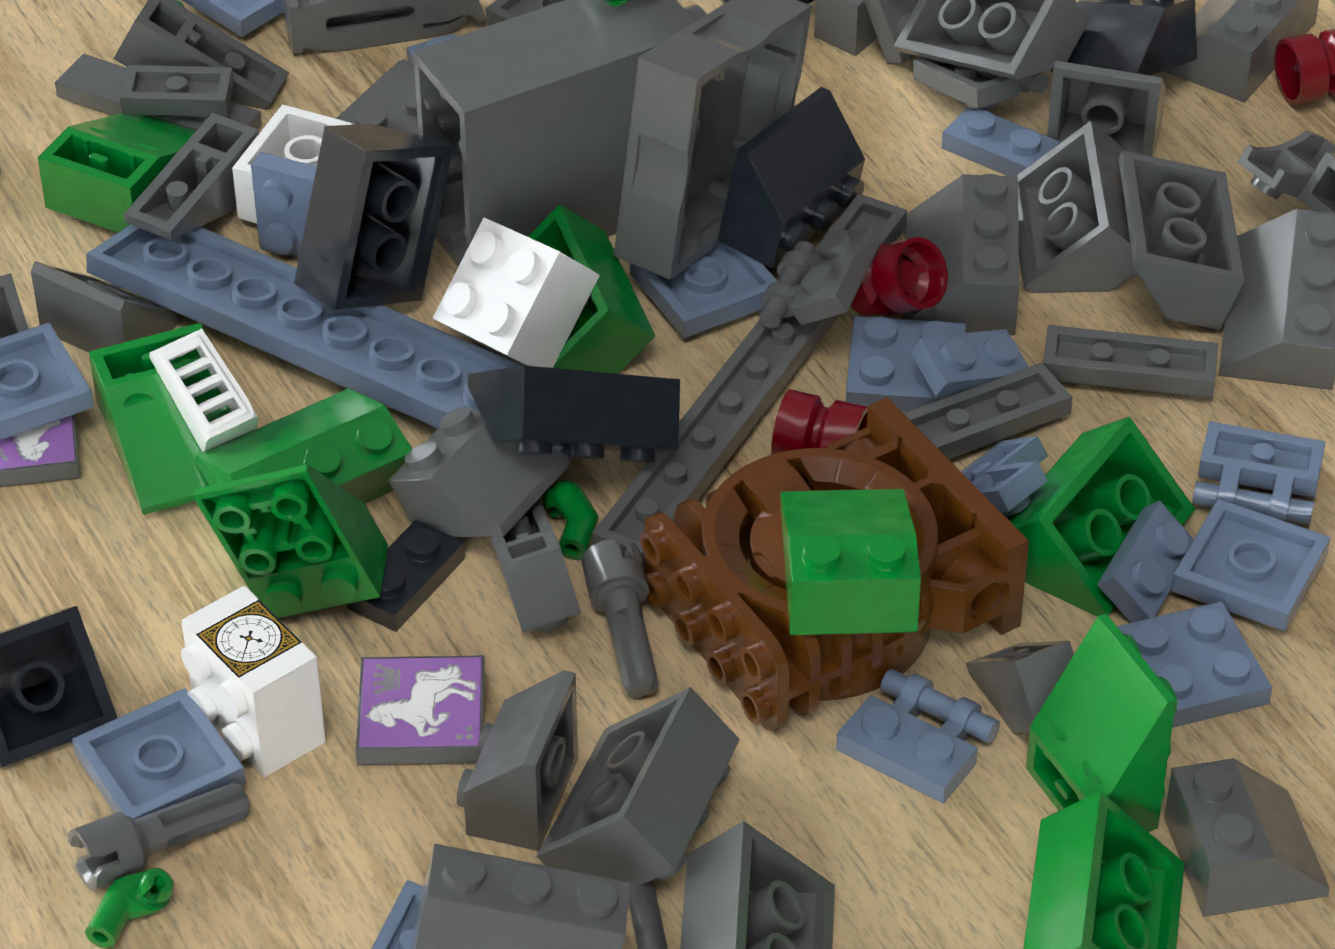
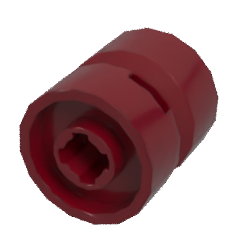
[1274,29,1335,106]
[850,237,948,317]
[771,389,868,455]

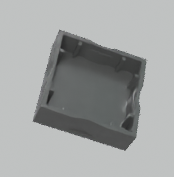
[614,0,812,279]

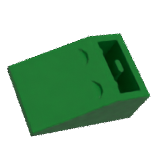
[37,113,196,233]
[89,323,232,515]
[192,464,388,618]
[1026,613,1177,832]

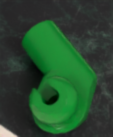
[543,480,599,560]
[85,868,174,948]

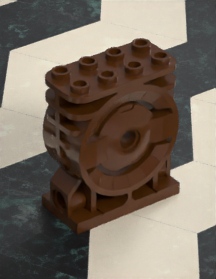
[640,397,1029,731]

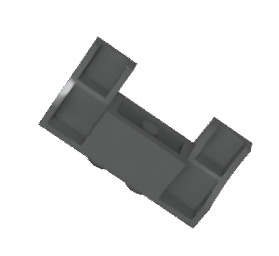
[1237,130,1335,213]

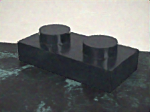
[346,520,465,632]

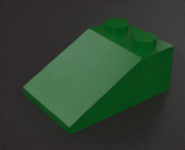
[780,489,921,635]

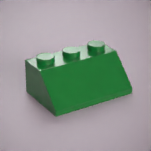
[528,204,656,374]
[195,388,412,503]
[1007,416,1195,617]
[1023,791,1185,949]

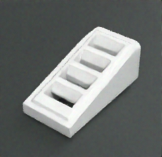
[149,329,258,453]

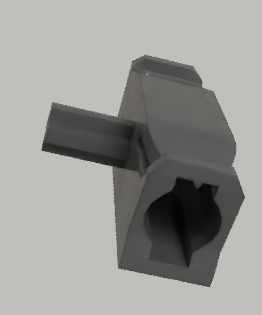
[282,0,486,55]

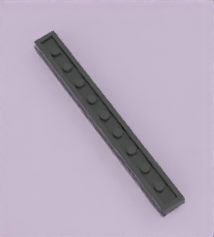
[592,193,907,570]

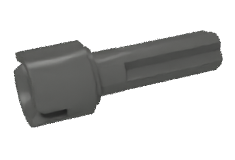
[581,538,659,699]
[68,783,250,890]

